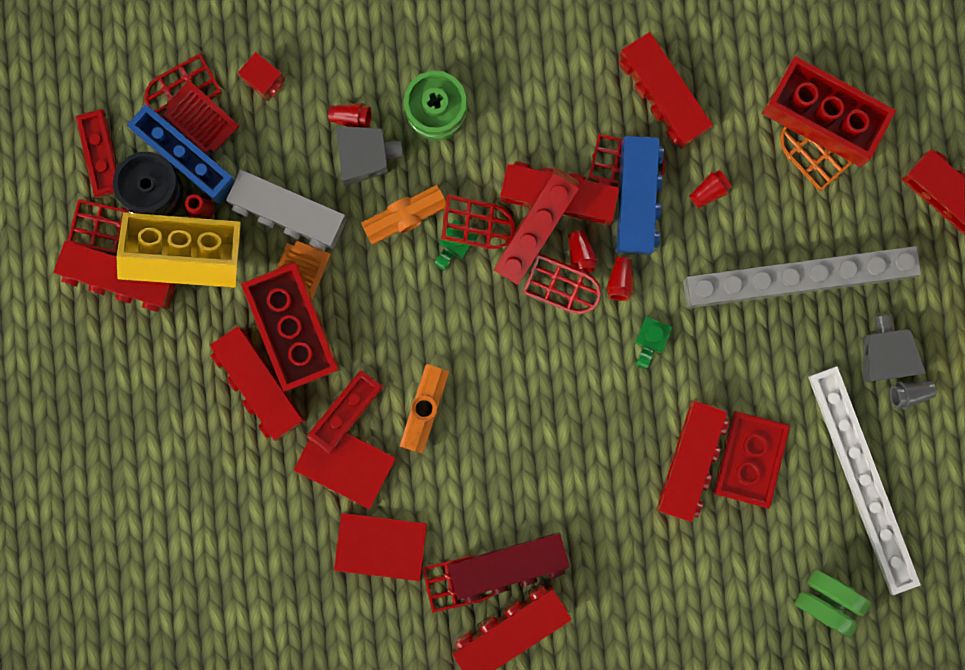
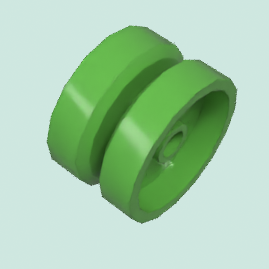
[404,71,467,141]
[794,569,872,639]

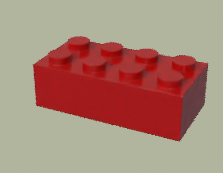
[761,56,897,167]
[241,262,341,392]
[452,584,572,670]

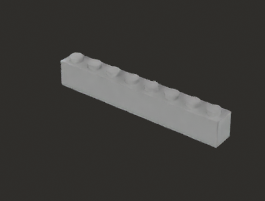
[683,246,921,309]

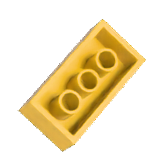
[117,212,240,288]

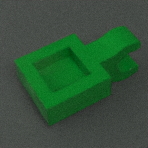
[435,219,478,271]
[634,316,672,370]

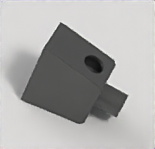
[336,127,403,186]
[863,315,925,383]

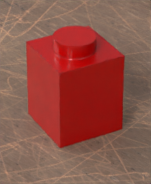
[237,52,285,101]

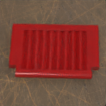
[163,80,240,154]

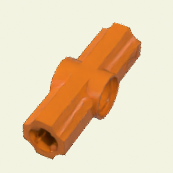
[361,185,446,246]
[399,364,450,454]

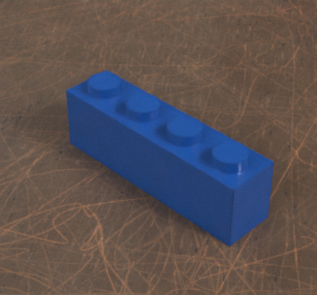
[127,104,235,205]
[616,136,664,255]

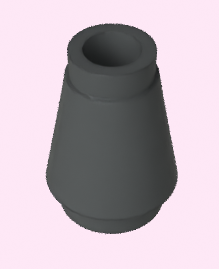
[890,381,936,410]

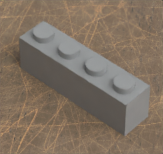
[226,169,347,251]

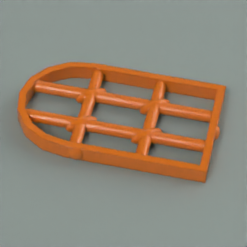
[780,127,852,192]

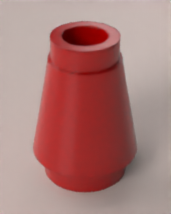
[328,103,372,128]
[689,169,733,209]
[185,195,214,219]
[568,231,598,275]
[606,257,634,301]

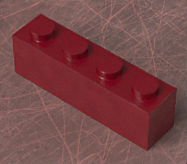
[448,532,570,603]

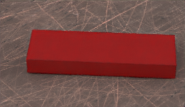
[75,109,118,198]
[307,370,383,455]

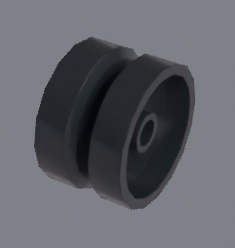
[113,152,184,216]

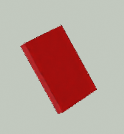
[712,411,791,509]
[293,419,396,509]
[334,513,427,581]

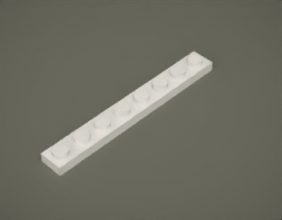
[808,367,920,595]

